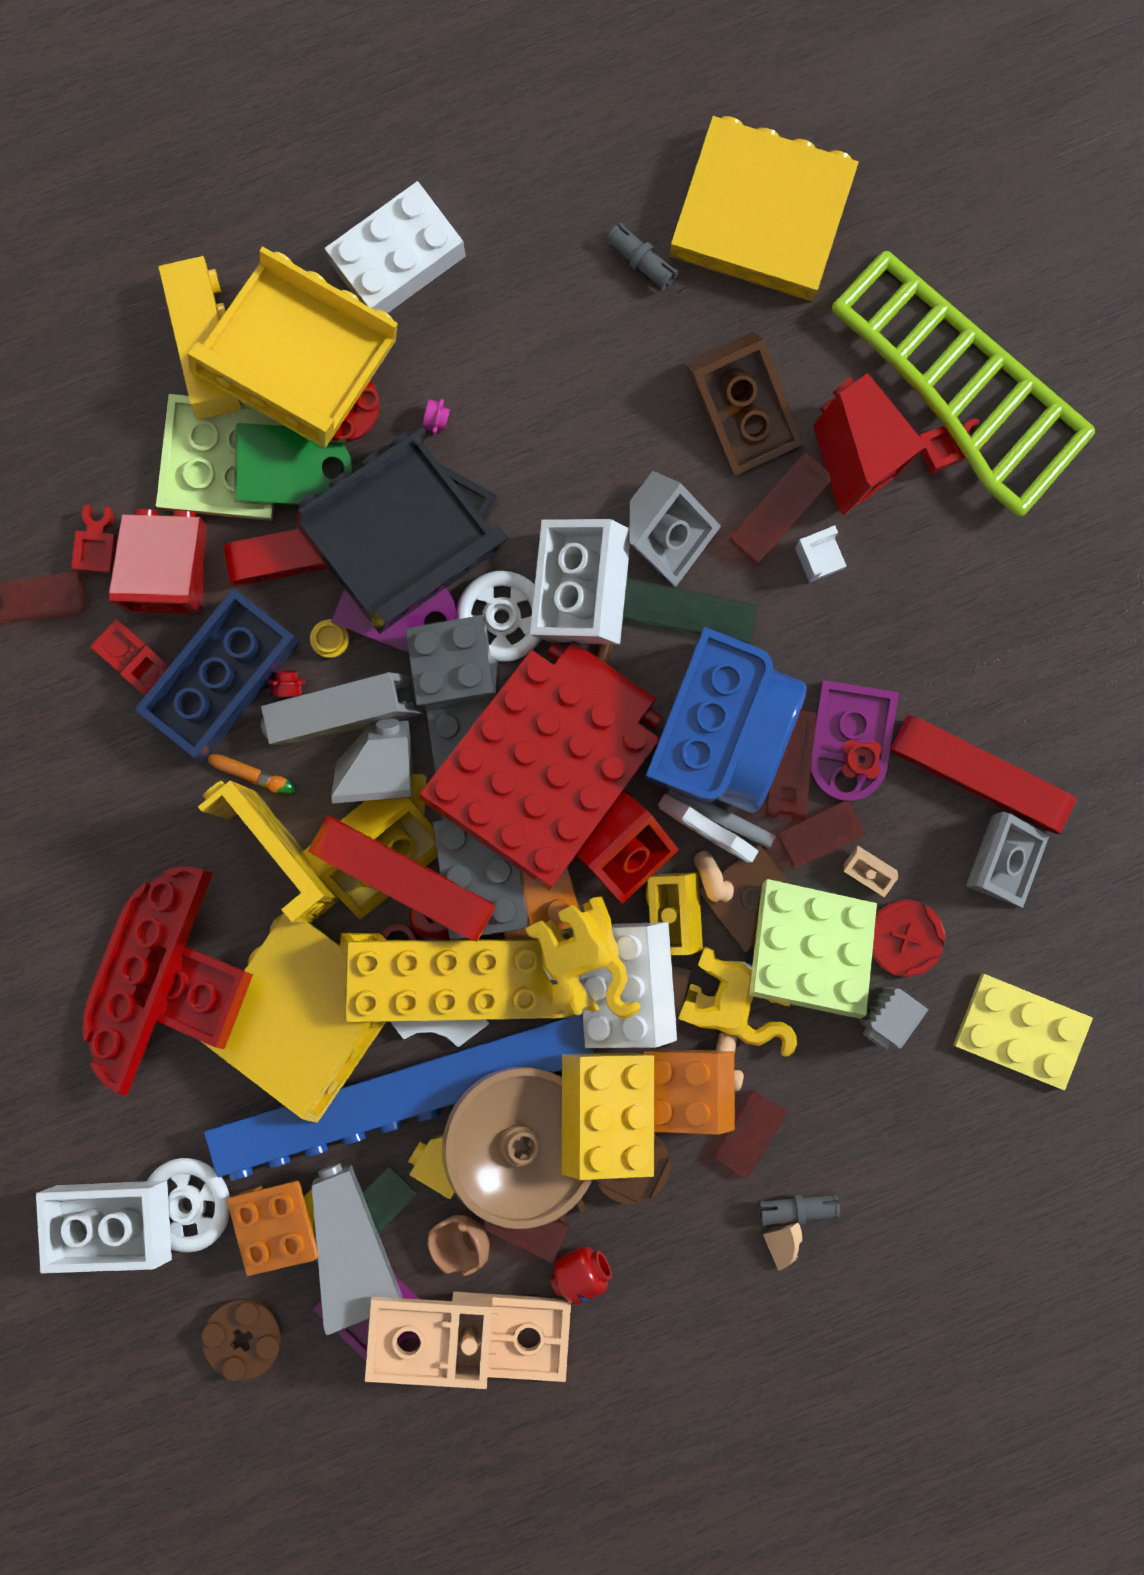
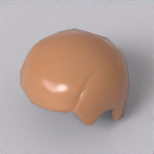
[427,1215,490,1276]

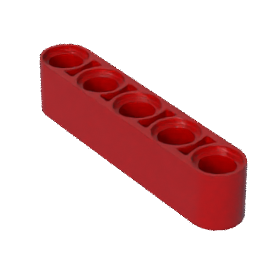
[223,529,329,586]
[890,715,1077,835]
[308,815,496,942]

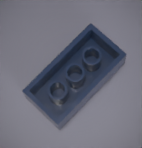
[134,588,300,762]

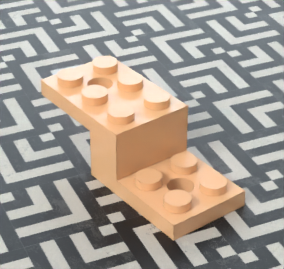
[365,1292,571,1389]

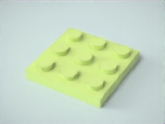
[156,394,283,521]
[749,879,877,1019]

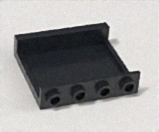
[294,427,508,634]

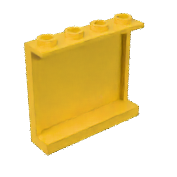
[669,116,859,302]
[188,246,398,449]
[198,780,340,923]
[199,913,387,1123]

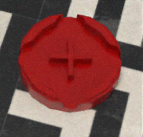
[872,900,946,977]

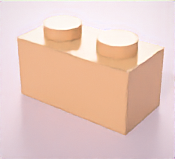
[843,845,898,897]

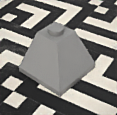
[630,471,721,587]
[331,718,413,804]

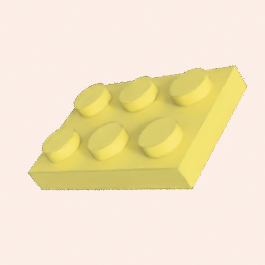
[953,974,1093,1090]

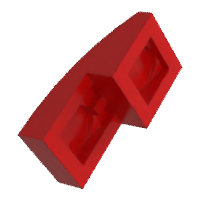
[90,618,169,696]

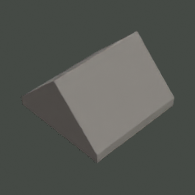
[966,812,1049,908]

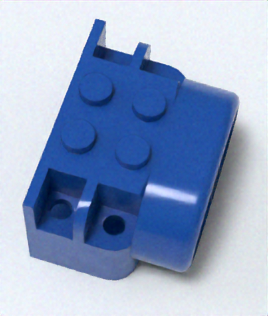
[643,627,807,813]

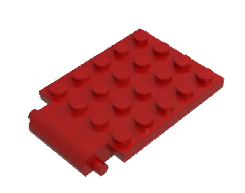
[419,641,663,891]

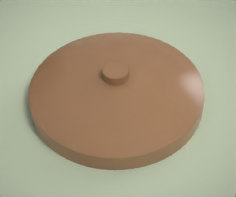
[442,1067,593,1229]

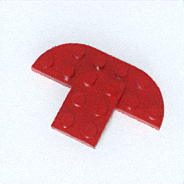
[83,867,253,1095]

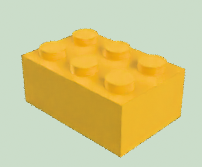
[561,1053,654,1180]

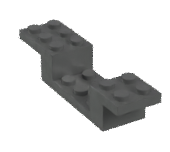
[406,615,530,940]

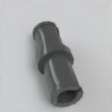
[606,223,678,291]
[758,1193,840,1227]

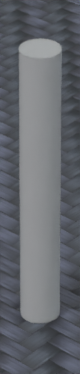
[667,790,776,849]

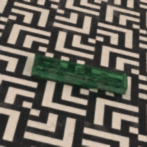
[623,578,758,644]

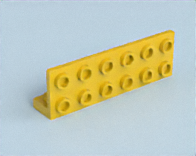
[340,931,575,1022]

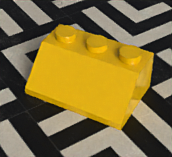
[303,797,438,920]

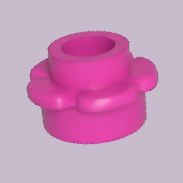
[422,399,450,436]

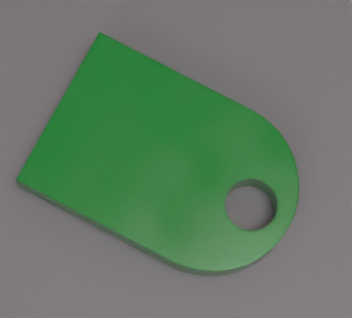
[234,423,352,506]

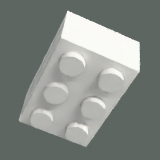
[325,181,466,313]
[530,519,630,645]
[580,922,677,1048]
[36,1181,172,1273]

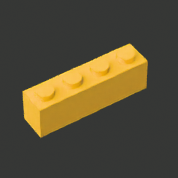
[159,256,242,420]

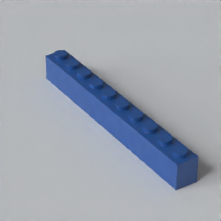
[204,1014,594,1181]

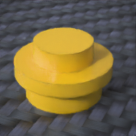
[310,619,349,658]

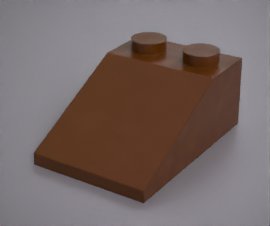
[684,332,804,476]

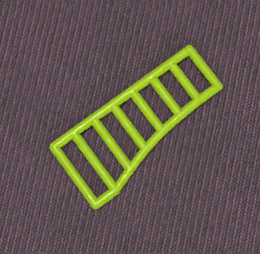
[832,251,1095,517]

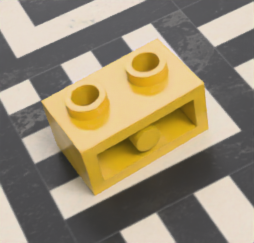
[646,872,703,955]

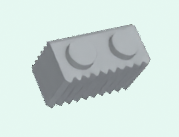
[860,986,929,1050]

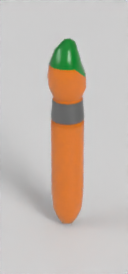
[207,754,296,794]

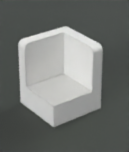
[795,526,846,583]

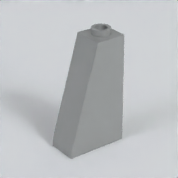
[261,672,425,745]
[312,1163,403,1335]

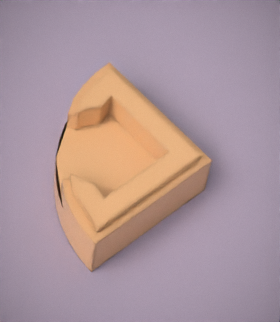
[763,1223,802,1271]

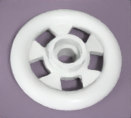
[456,571,541,662]
[147,1158,230,1252]

